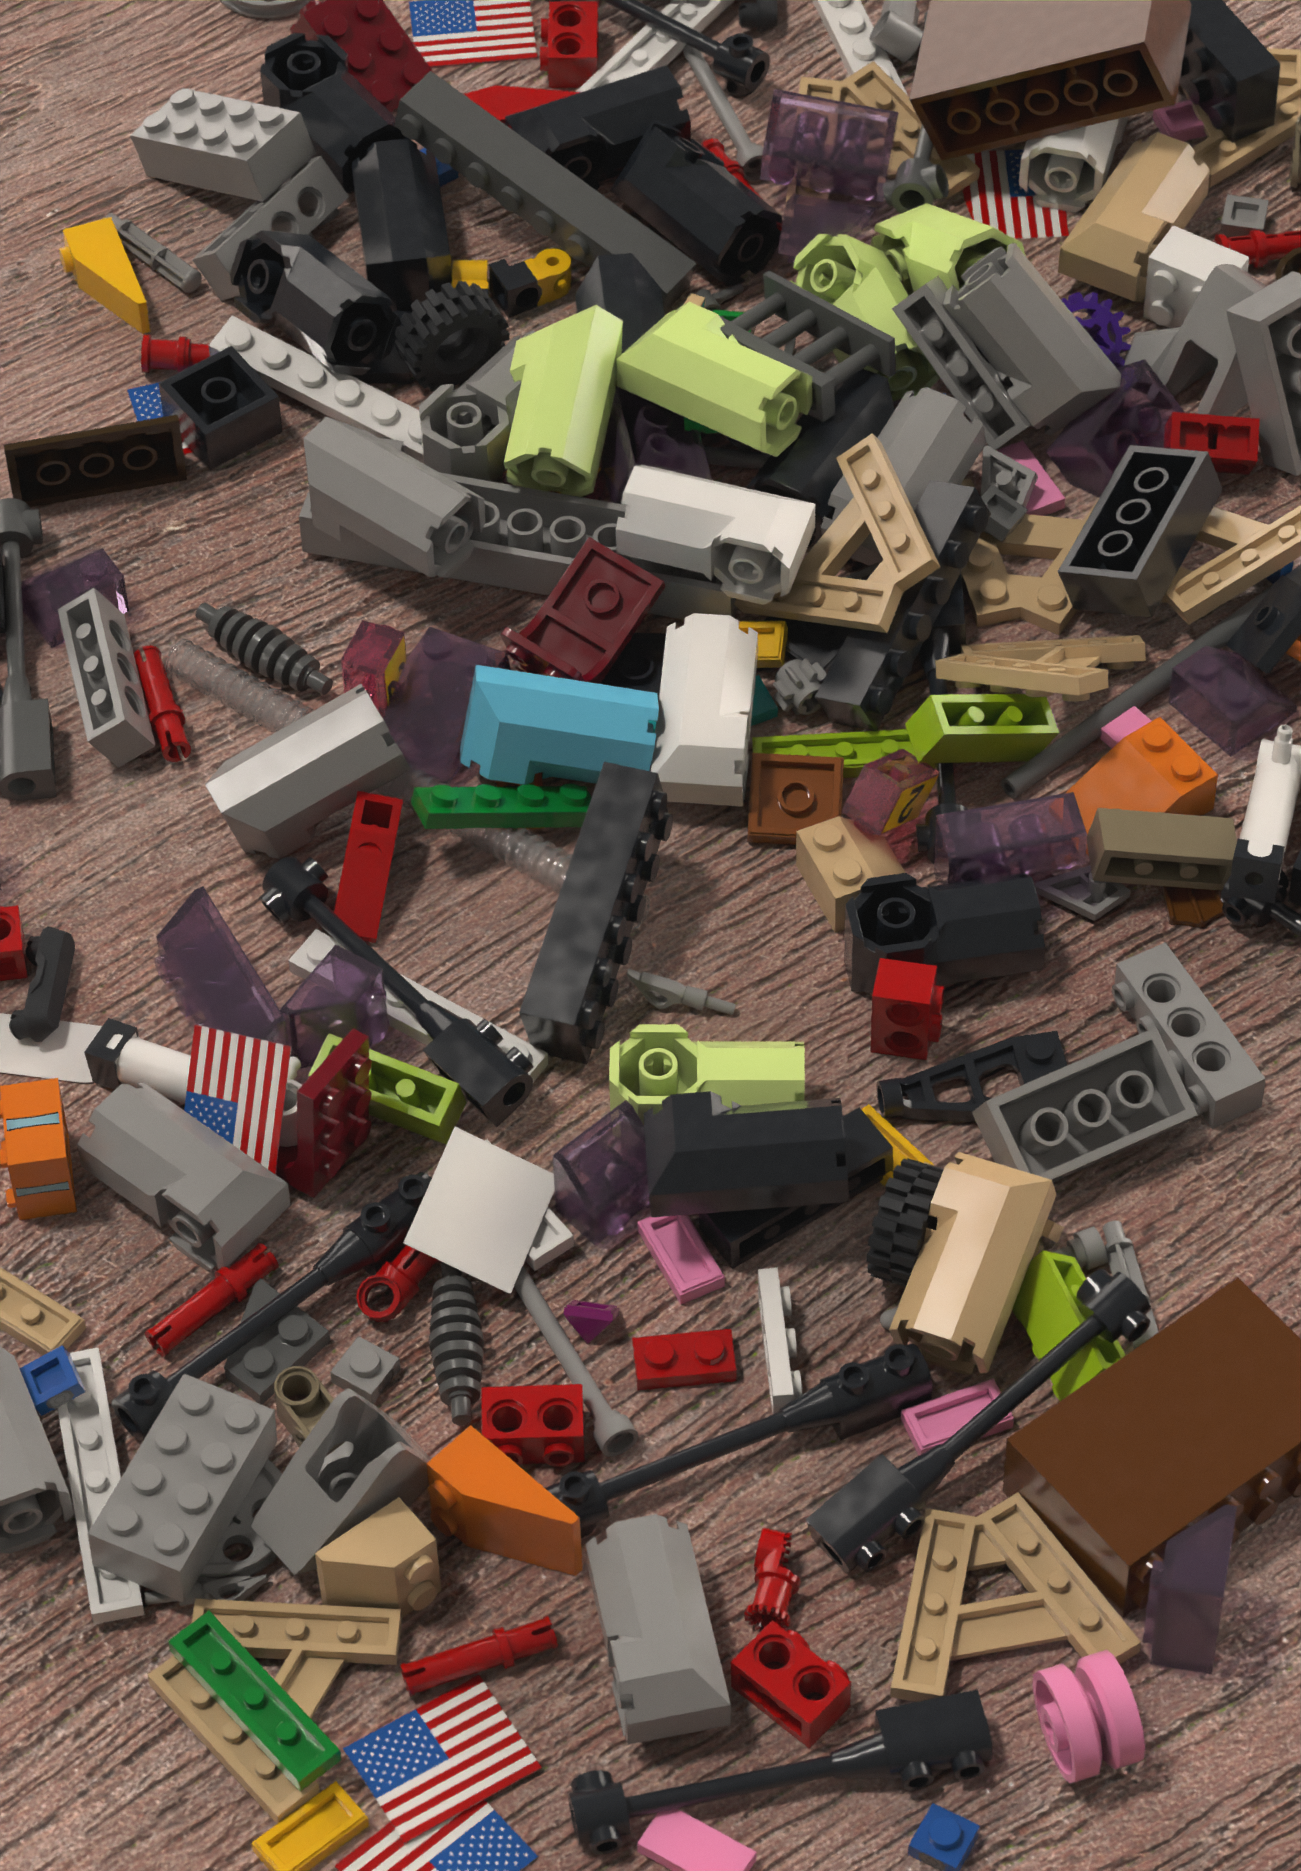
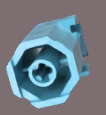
[460,665,659,785]

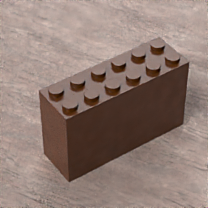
[909,0,1192,161]
[1002,1277,1301,1618]

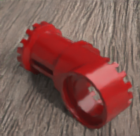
[356,1245,442,1323]
[744,1528,801,1631]

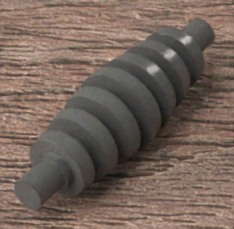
[196,602,333,695]
[429,1262,484,1425]

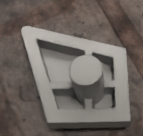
[1120,327,1181,383]
[981,445,1038,508]
[1035,865,1130,921]

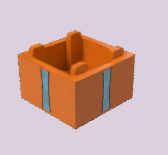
[0,1078,77,1220]

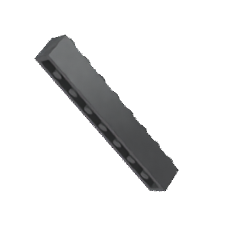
[394,71,697,313]

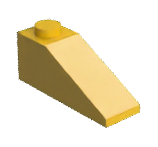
[59,217,151,334]

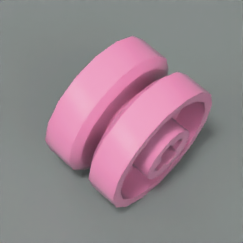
[1033,1650,1145,1784]

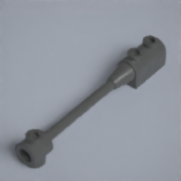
[883,12,949,214]
[0,498,57,801]

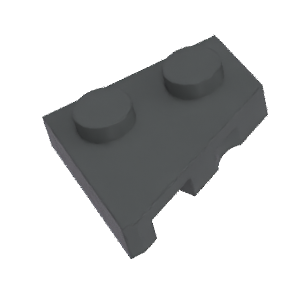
[224,1278,330,1405]

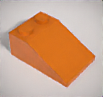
[1048,717,1218,856]
[426,1425,583,1576]

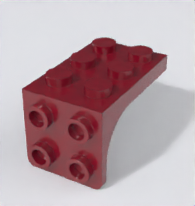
[290,0,435,115]
[500,537,666,684]
[276,1028,372,1198]

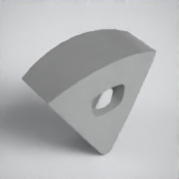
[1149,264,1267,416]
[251,1389,431,1575]

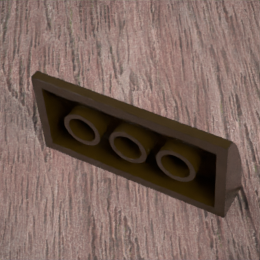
[3,414,187,507]

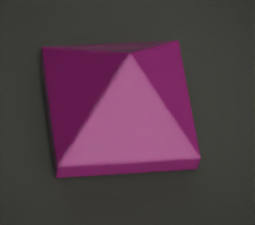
[563,1300,620,1344]

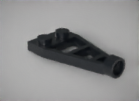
[876,1031,1067,1123]

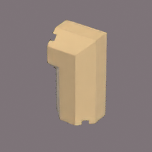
[1058,132,1210,303]
[889,1152,1056,1374]

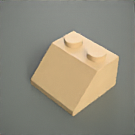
[796,816,905,933]
[315,1497,441,1617]

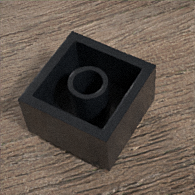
[159,346,283,470]

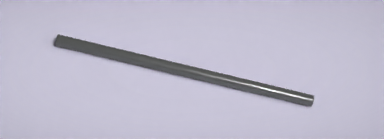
[1001,564,1301,799]

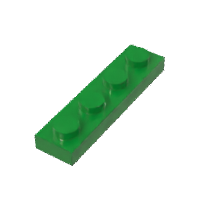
[411,784,592,829]
[168,1611,342,1792]

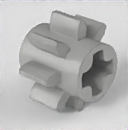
[773,659,827,715]

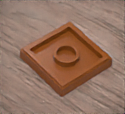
[747,753,844,845]

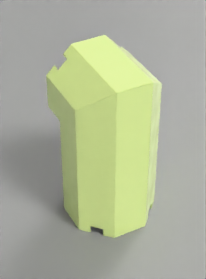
[870,203,1026,296]
[790,234,940,401]
[616,302,812,457]
[504,305,623,497]
[609,1024,805,1143]

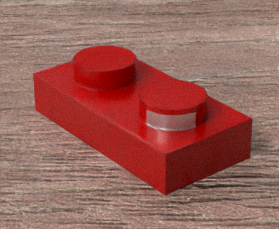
[632,1329,737,1391]

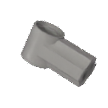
[870,0,924,62]

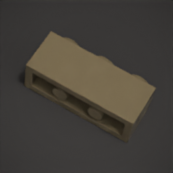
[1086,808,1237,891]

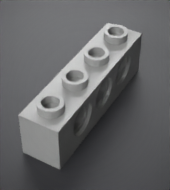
[192,156,349,300]
[892,276,1031,450]
[57,588,156,768]
[1112,942,1266,1129]

